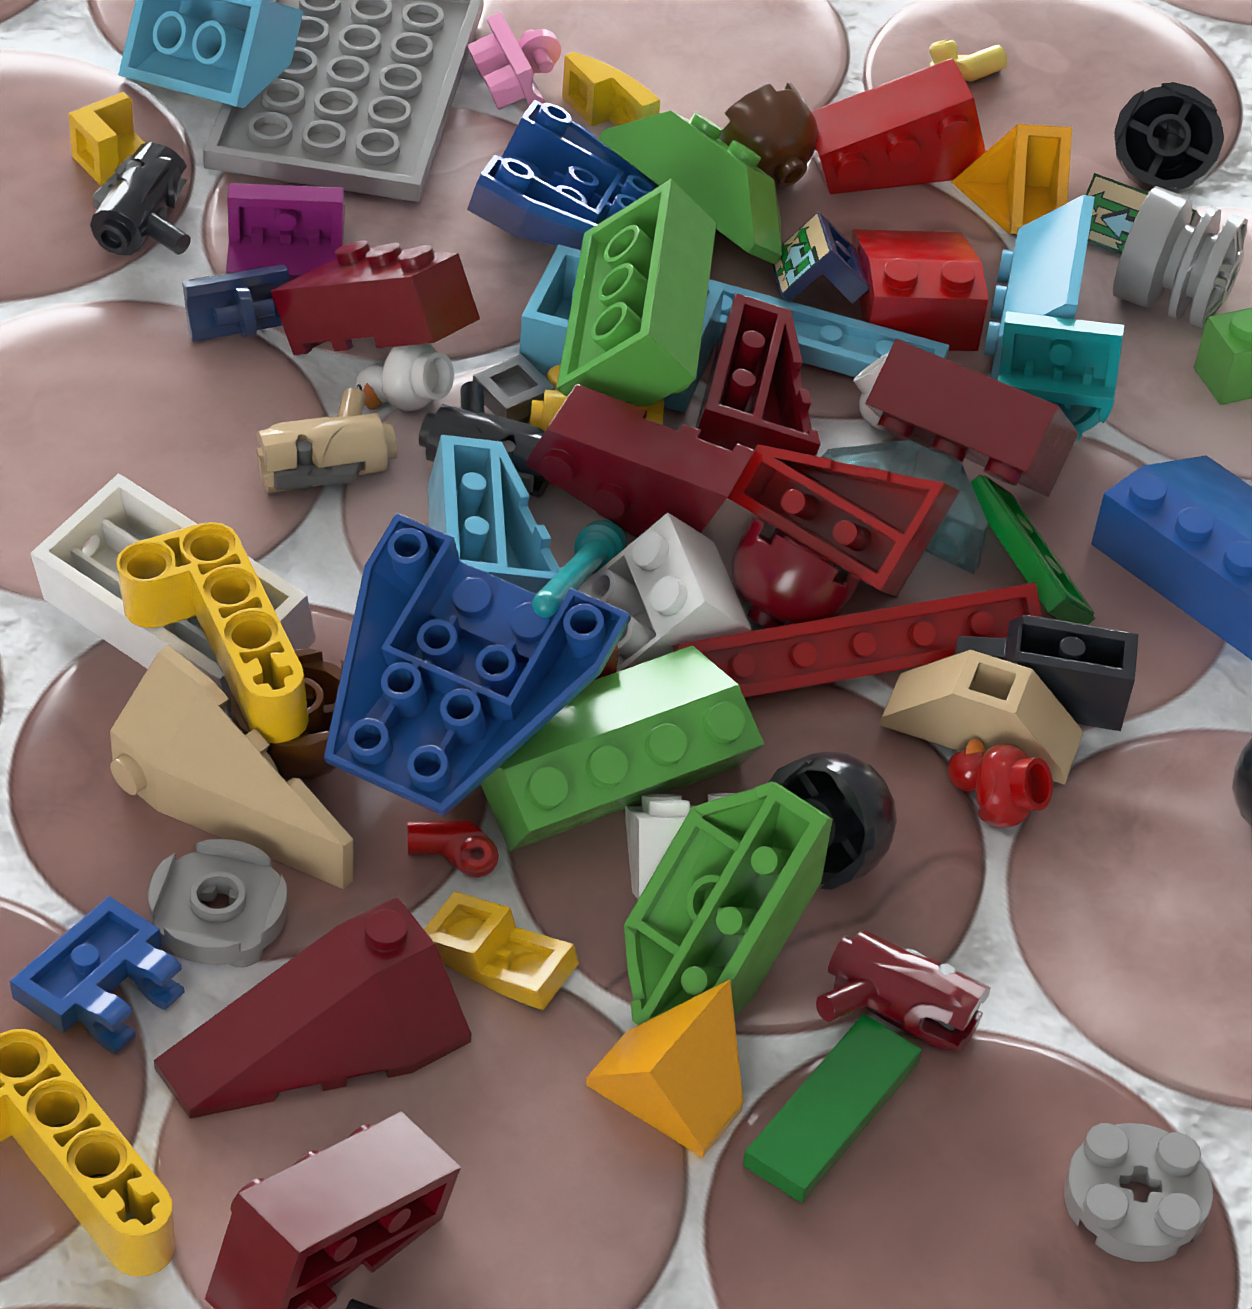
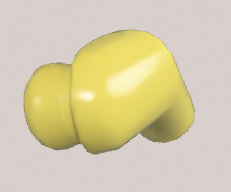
[929,40,1007,82]

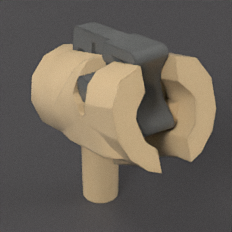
[256,388,397,493]

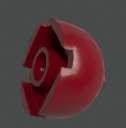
[732,518,861,628]

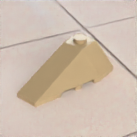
[110,645,353,889]

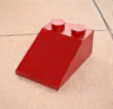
[851,229,989,351]

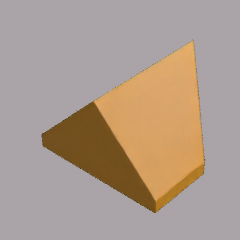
[951,124,1072,235]
[586,979,743,1158]

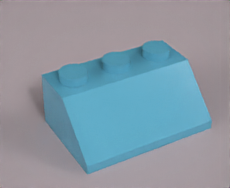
[118,0,304,108]
[983,195,1095,380]

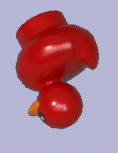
[948,738,1053,828]

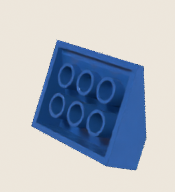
[1091,455,1252,660]

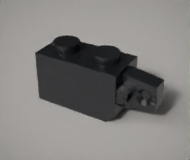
[954,615,1139,732]

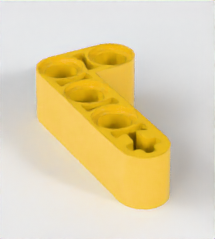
[116,522,309,744]
[0,1029,175,1277]

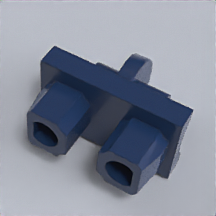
[182,264,289,342]

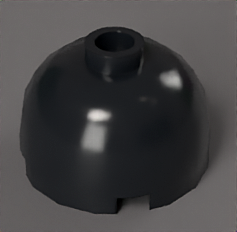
[1114,82,1224,193]
[768,752,897,890]

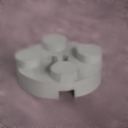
[148,839,287,968]
[1064,1123,1213,1262]

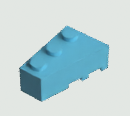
[427,435,563,594]

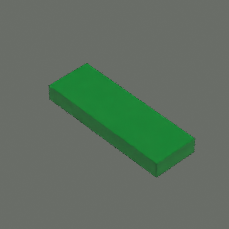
[964,474,1096,625]
[742,1013,922,1204]

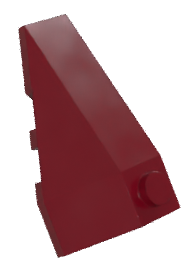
[154,896,472,1119]

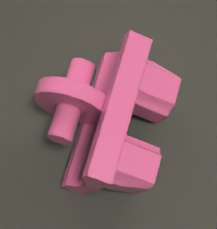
[467,11,561,110]

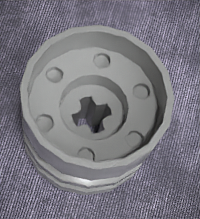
[1113,186,1248,329]

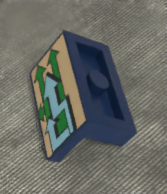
[772,211,870,304]

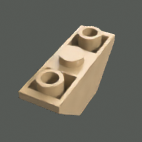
[880,650,1084,785]

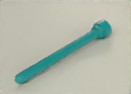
[532,520,627,618]

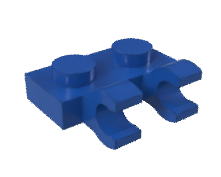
[9,896,185,1054]

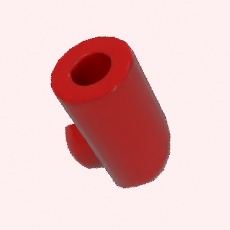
[407,820,499,878]

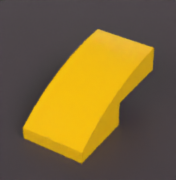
[562,52,661,127]
[424,891,579,1010]

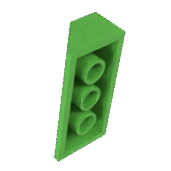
[557,179,717,406]
[481,645,764,852]

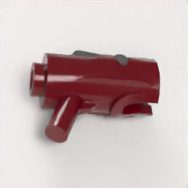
[816,929,991,1053]

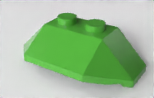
[598,110,782,265]
[624,782,833,1025]

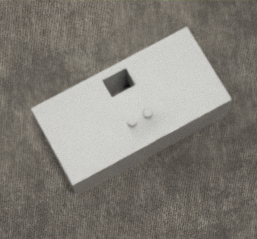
[30,473,316,720]

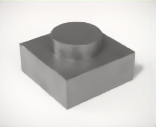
[473,354,555,421]

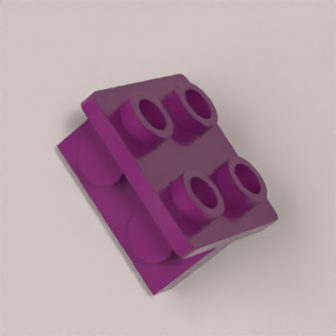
[226,183,345,281]

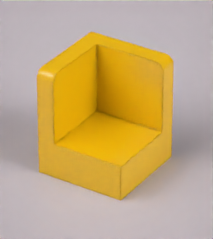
[69,92,145,186]

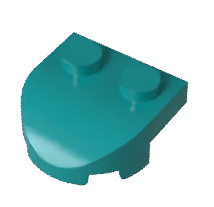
[998,312,1124,441]

